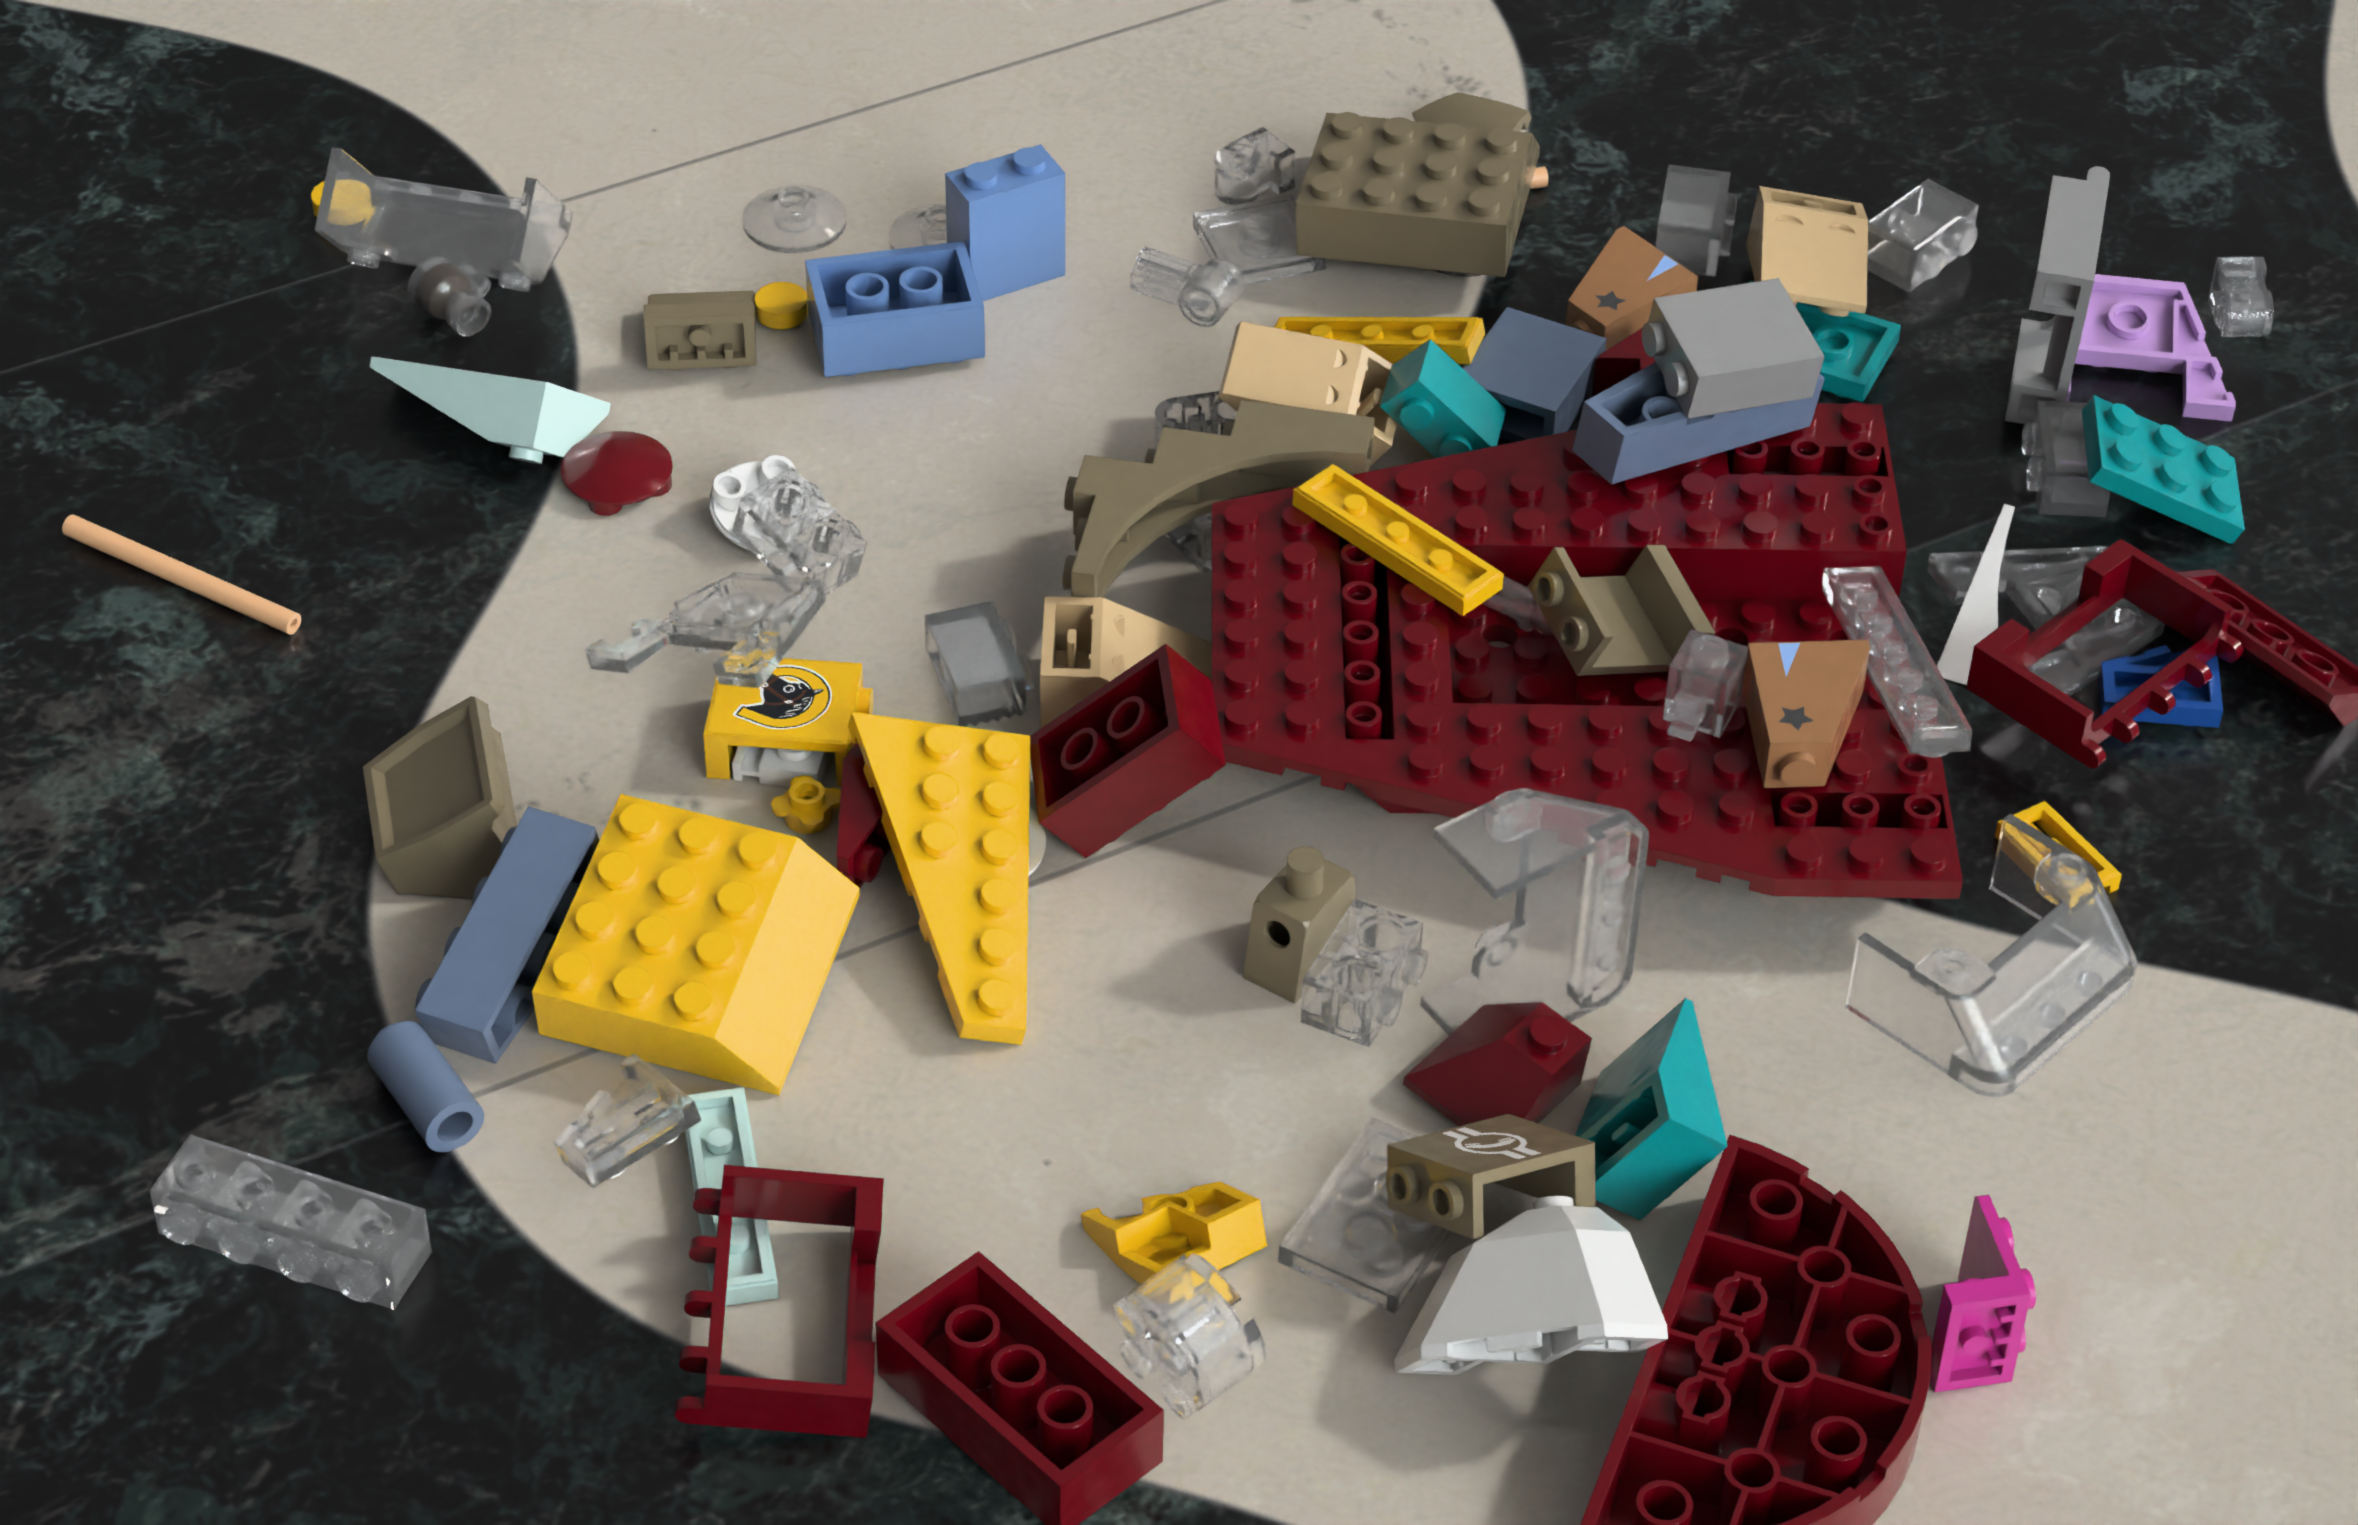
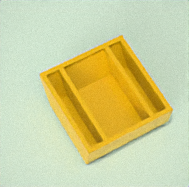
[532,794,860,1096]

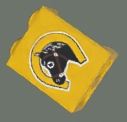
[703,654,874,787]

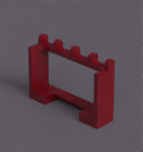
[1966,539,2244,769]
[675,1165,884,1438]

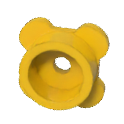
[771,775,841,834]

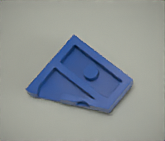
[2098,645,2223,728]

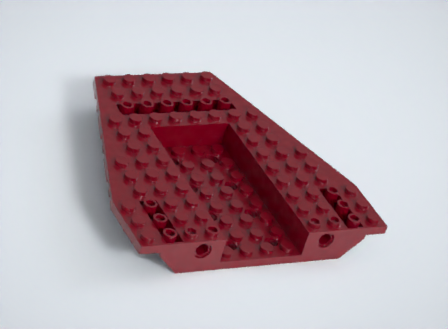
[1211,402,1963,899]

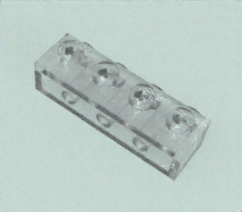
[150,1134,432,1310]

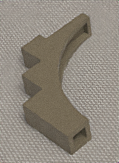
[1062,400,1375,598]

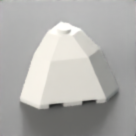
[1394,1196,1668,1375]

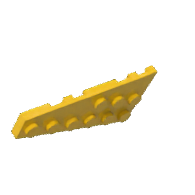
[848,712,1030,1045]

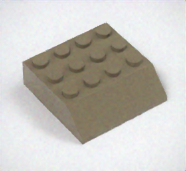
[1296,112,1540,277]

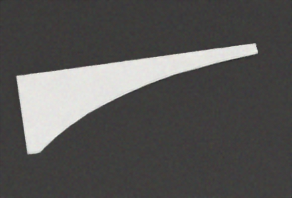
[1933,504,2015,686]

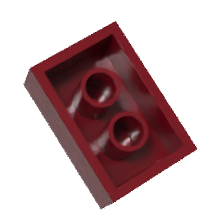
[1030,644,1226,858]

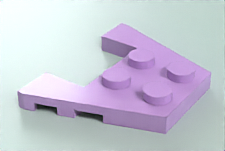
[2054,274,2236,422]

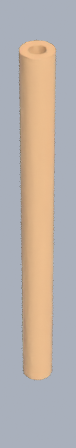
[62,514,301,635]

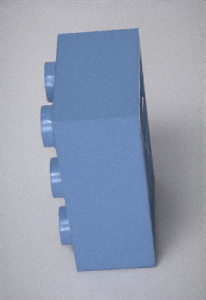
[805,241,985,377]

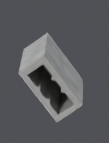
[1642,278,1825,419]

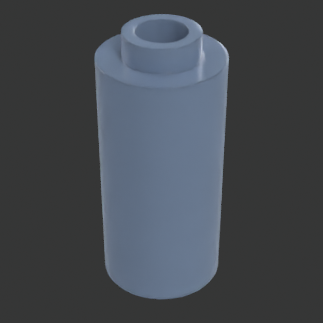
[367,1021,484,1152]

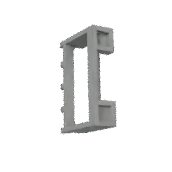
[2005,166,2110,430]

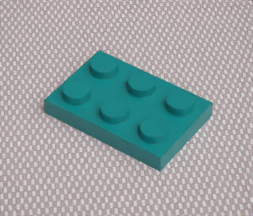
[1748,280,1901,402]
[2082,395,2245,544]

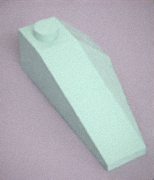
[369,356,611,464]

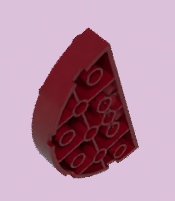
[1580,1135,1932,1525]

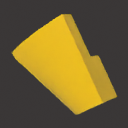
[1081,1181,1267,1297]

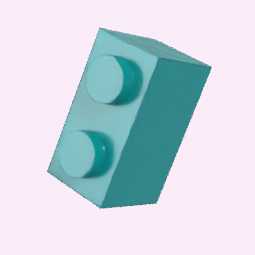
[1379,339,1507,458]

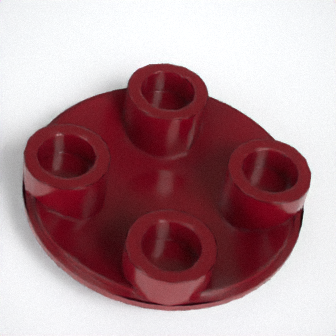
[561,431,673,516]

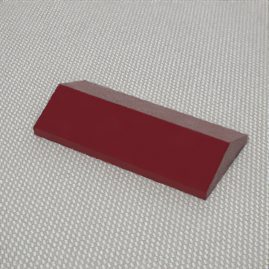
[2177,569,2358,727]

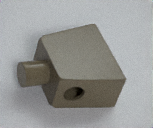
[1243,846,1359,1004]

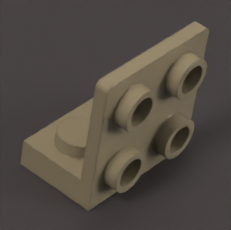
[643,291,757,370]

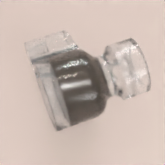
[408,256,491,337]

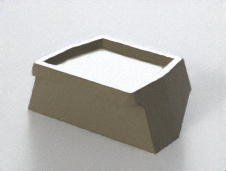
[363,696,517,900]

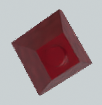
[1403,1002,1592,1126]

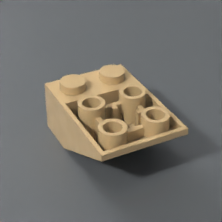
[1746,186,1868,317]
[1218,321,1397,466]
[1040,596,1212,728]

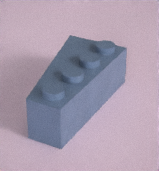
[1572,362,1825,484]
[415,806,600,1064]

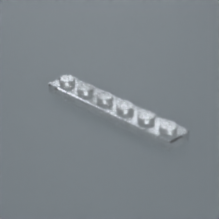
[1822,566,1972,758]

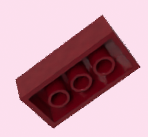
[875,1251,1164,1525]

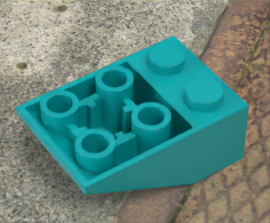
[1575,998,1728,1220]

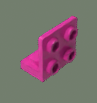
[1930,1194,2036,1393]

